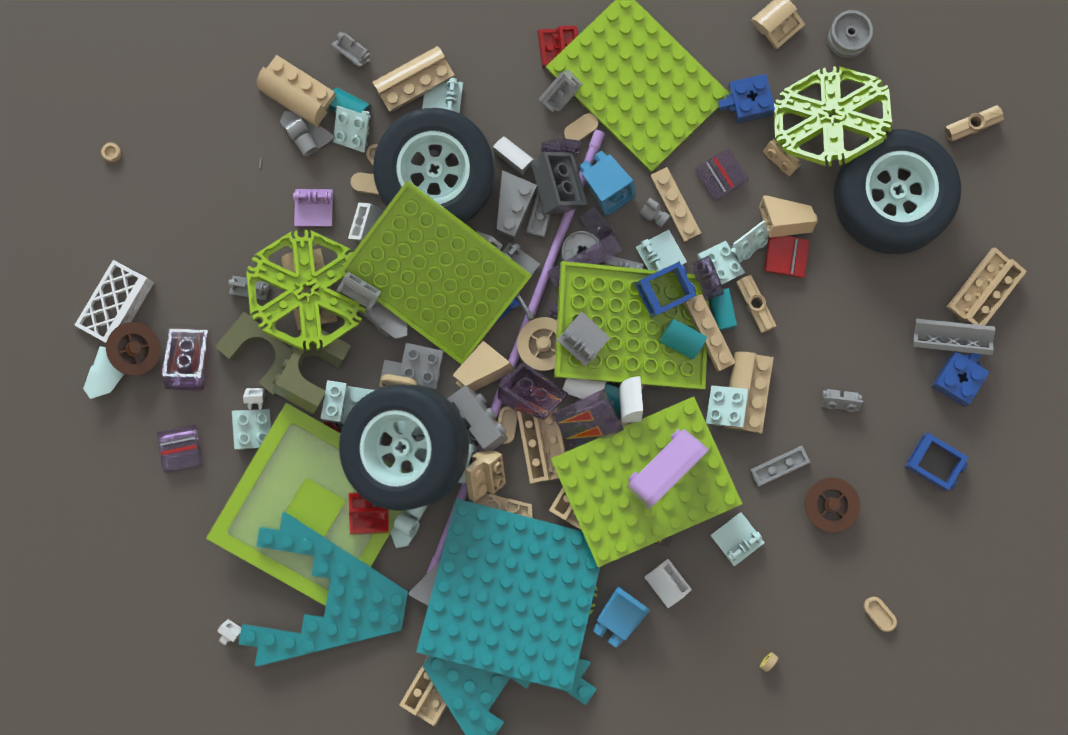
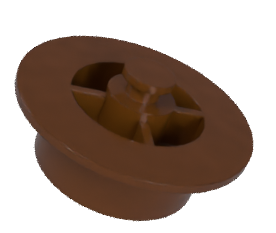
[106,322,160,376]
[805,478,860,533]

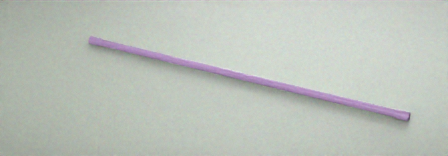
[427,130,605,573]

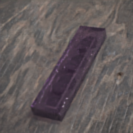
[546,234,622,289]

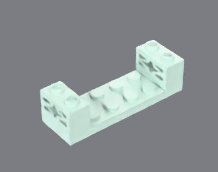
[321,380,425,437]

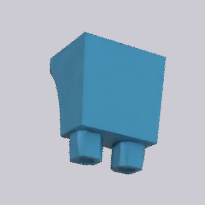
[580,151,636,216]
[593,587,650,648]

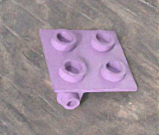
[293,189,333,227]

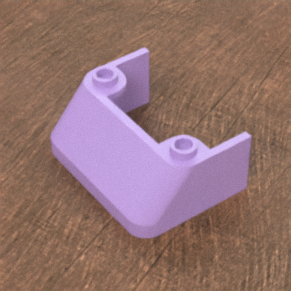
[627,429,708,509]

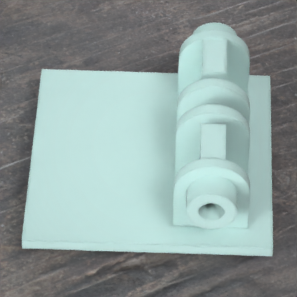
[422,78,463,113]
[333,106,371,152]
[731,220,769,263]
[636,230,687,271]
[698,241,745,289]
[706,385,749,428]
[232,409,271,450]
[710,512,765,566]

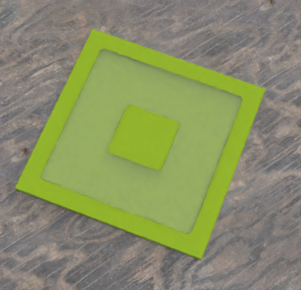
[206,403,408,606]

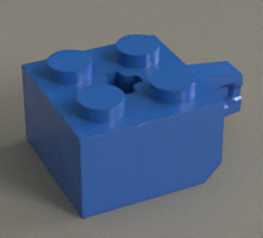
[718,74,775,123]
[931,351,989,407]

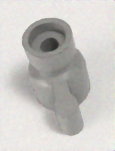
[639,198,670,228]

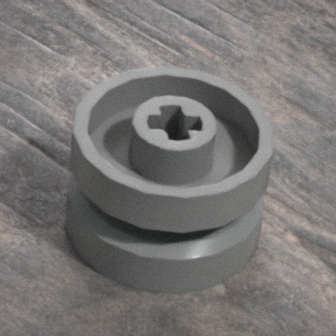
[827,10,873,58]

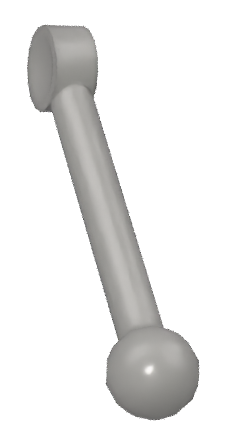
[516,292,534,320]

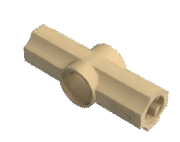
[944,105,1004,142]
[736,275,777,333]

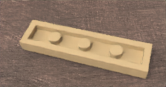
[650,167,701,243]
[684,294,735,372]

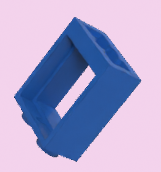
[634,261,696,318]
[904,433,968,491]

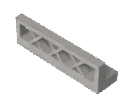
[913,319,995,355]

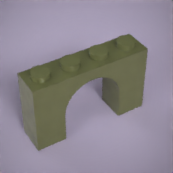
[215,312,306,397]
[272,329,351,414]

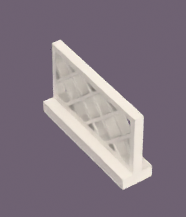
[75,260,154,343]

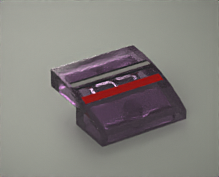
[695,148,749,201]
[157,425,202,473]

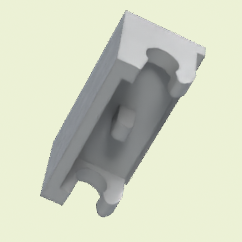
[539,70,583,112]
[336,272,381,311]

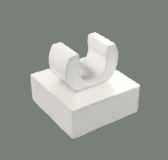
[243,388,266,410]
[217,619,241,645]

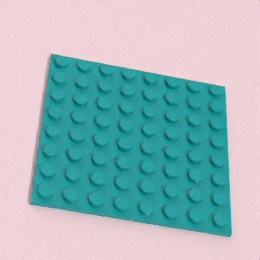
[416,498,600,692]

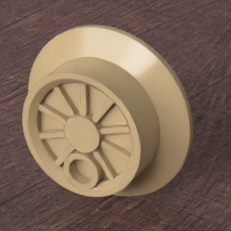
[517,317,557,371]

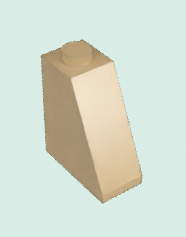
[759,195,818,238]
[453,341,515,391]

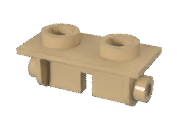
[762,139,801,177]

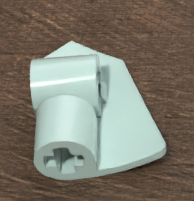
[83,346,124,399]
[390,505,428,548]

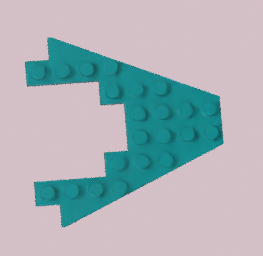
[238,512,408,666]
[422,656,597,735]

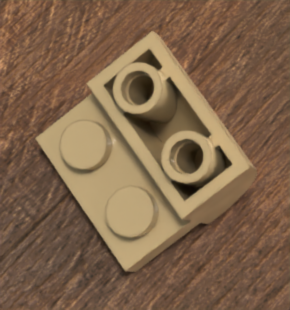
[751,0,805,49]
[464,451,506,502]

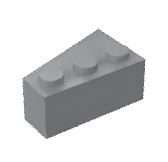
[497,170,537,241]
[448,385,508,451]

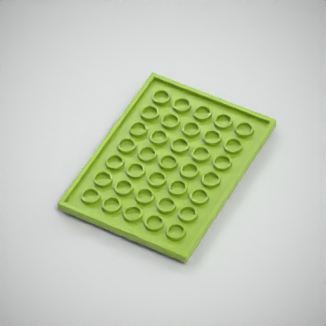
[546,0,729,173]
[339,180,532,365]
[554,261,710,390]
[551,397,742,567]

